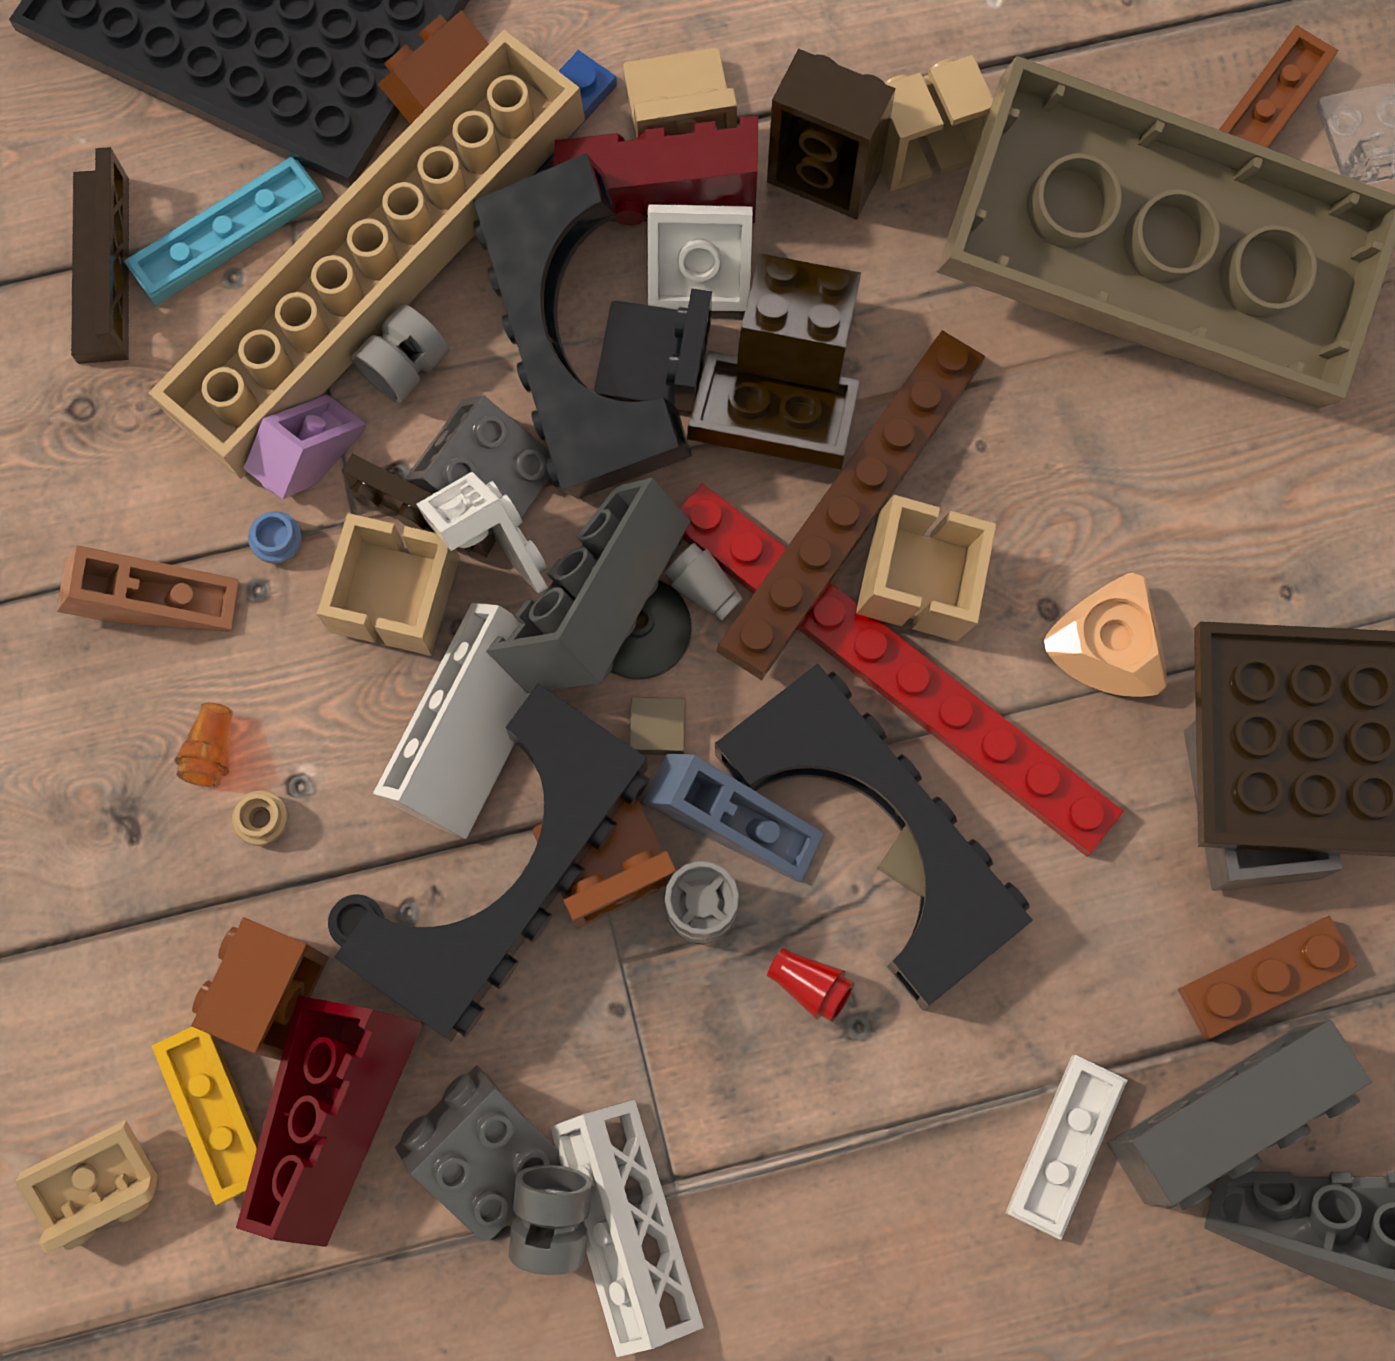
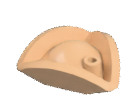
[1044,573,1167,697]

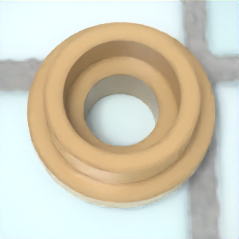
[232,790,288,846]

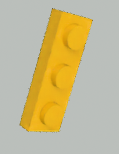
[152,1027,259,1205]

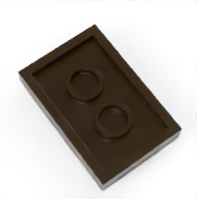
[687,351,860,470]

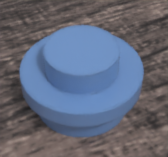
[248,511,302,564]

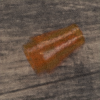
[174,702,233,787]

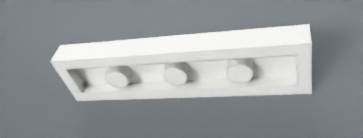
[550,1100,704,1357]

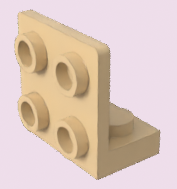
[623,48,737,138]

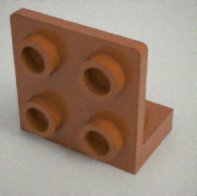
[533,799,676,929]

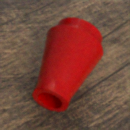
[767,948,854,1022]

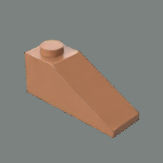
[56,545,239,632]

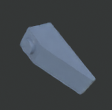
[643,754,824,882]

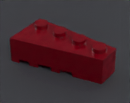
[554,116,758,226]
[236,995,423,1247]

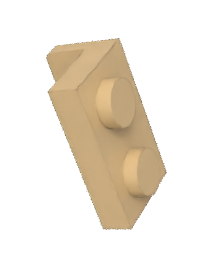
[15,1120,158,1254]

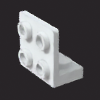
[417,472,548,594]

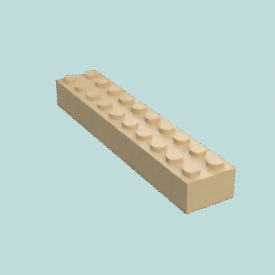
[148,30,585,479]

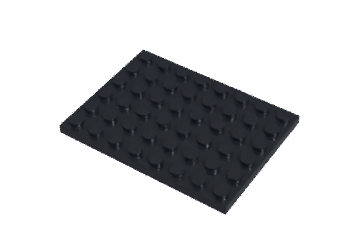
[9,0,469,187]

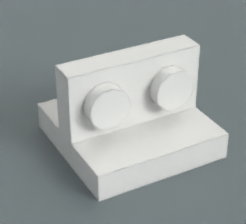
[648,205,753,311]

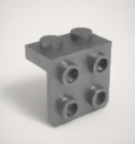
[394,1065,561,1241]

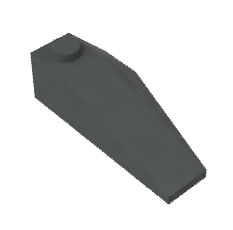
[1205,1171,1395,1311]

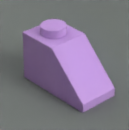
[243,394,366,499]

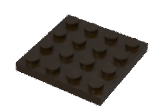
[1194,621,1395,857]

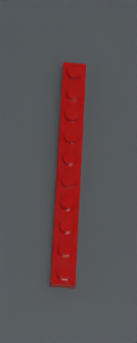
[679,483,1124,857]

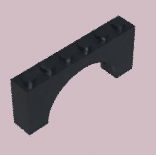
[473,153,692,499]
[715,663,1033,1010]
[334,683,650,1042]

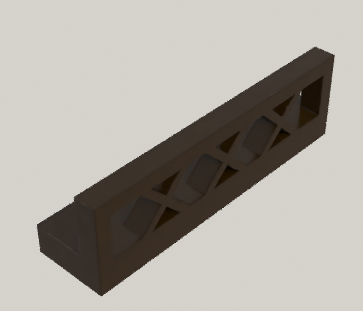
[71,147,129,364]

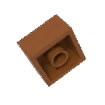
[191,917,329,1061]

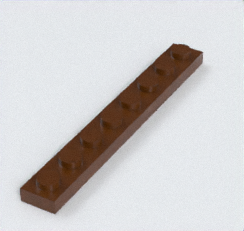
[717,330,985,681]

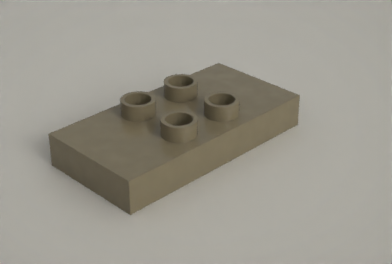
[937,56,1395,409]

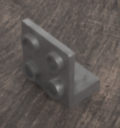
[404,395,551,541]

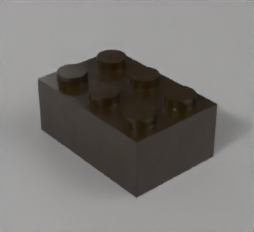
[767,48,896,220]

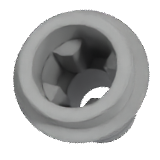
[665,543,744,621]

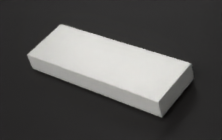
[1005,1055,1127,1240]

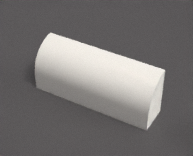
[373,603,531,839]

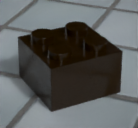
[736,253,861,390]

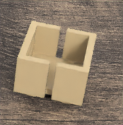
[881,55,993,192]
[856,494,996,642]
[316,513,460,656]

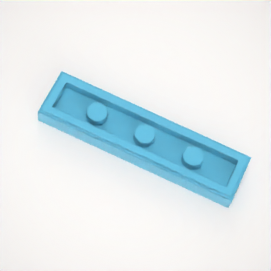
[124,157,324,306]

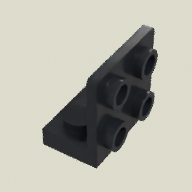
[594,288,712,412]

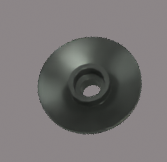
[611,580,691,679]

